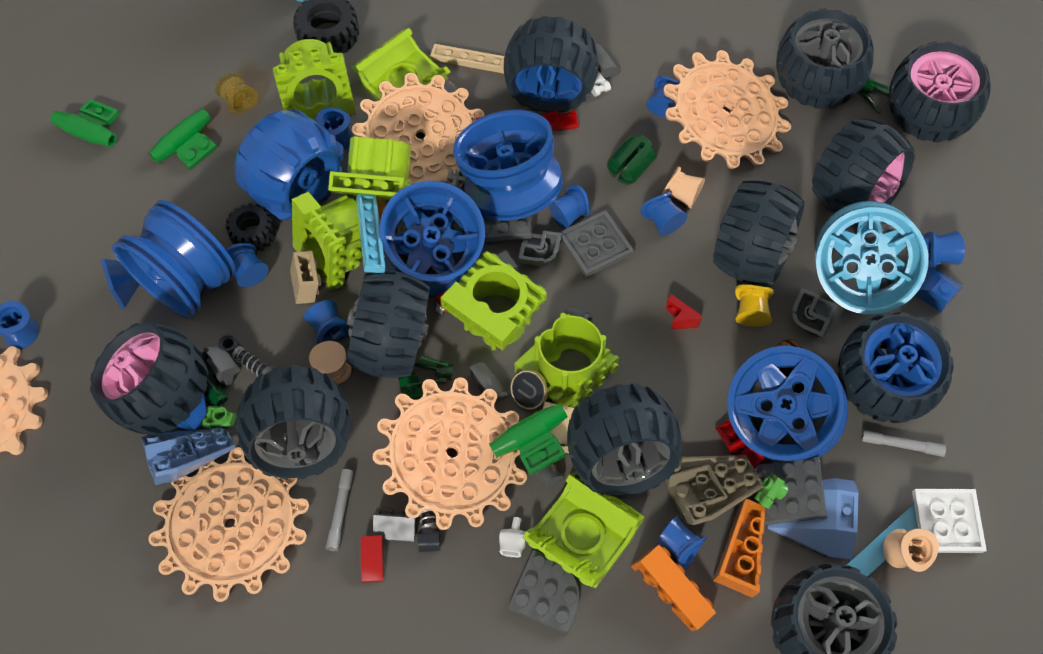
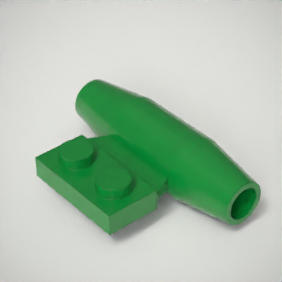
[50,99,120,147]
[149,109,217,170]
[489,403,568,476]

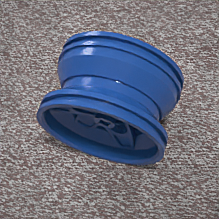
[453,110,563,221]
[380,181,485,298]
[112,200,236,319]
[727,346,848,462]

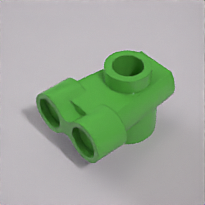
[202,406,237,429]
[754,474,788,509]

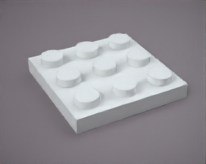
[912,489,987,553]

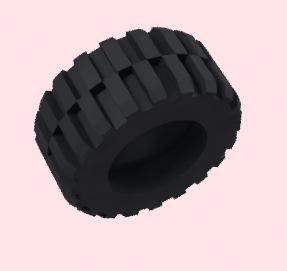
[293,0,359,54]

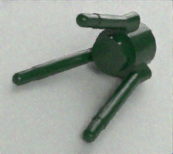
[859,77,890,114]
[406,355,453,387]
[204,374,228,407]

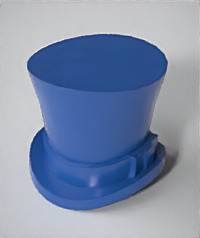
[646,76,680,118]
[316,108,354,149]
[549,184,590,229]
[640,192,687,236]
[923,231,965,268]
[225,243,269,287]
[304,300,350,345]
[0,301,39,349]
[654,516,707,571]

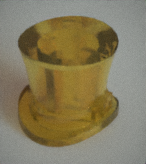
[215,72,259,114]

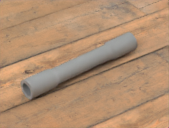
[861,430,946,457]
[326,469,354,551]

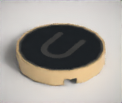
[511,370,549,409]

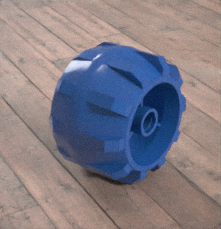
[235,109,344,221]

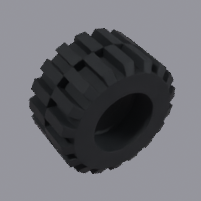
[225,203,276,253]

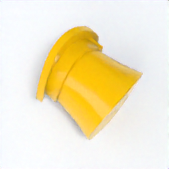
[735,285,774,327]

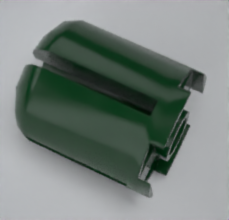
[607,133,658,185]

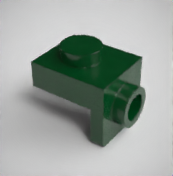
[398,373,423,400]

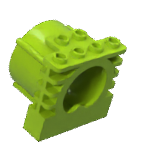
[273,39,356,121]
[328,136,413,201]
[292,192,363,291]
[441,251,547,351]
[514,313,619,408]

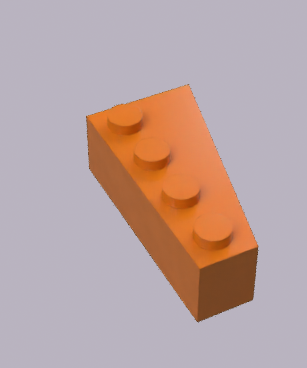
[713,499,765,598]
[631,545,716,631]

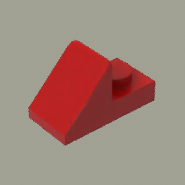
[665,295,702,330]
[715,420,747,455]

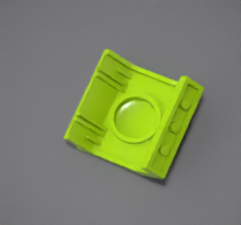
[352,28,450,101]
[523,471,645,589]

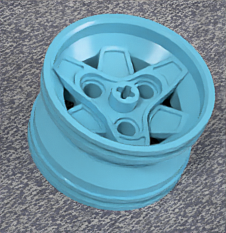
[815,201,929,314]

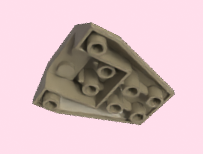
[666,455,763,525]

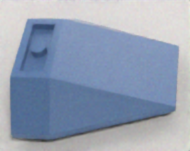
[141,428,235,485]
[767,478,859,561]

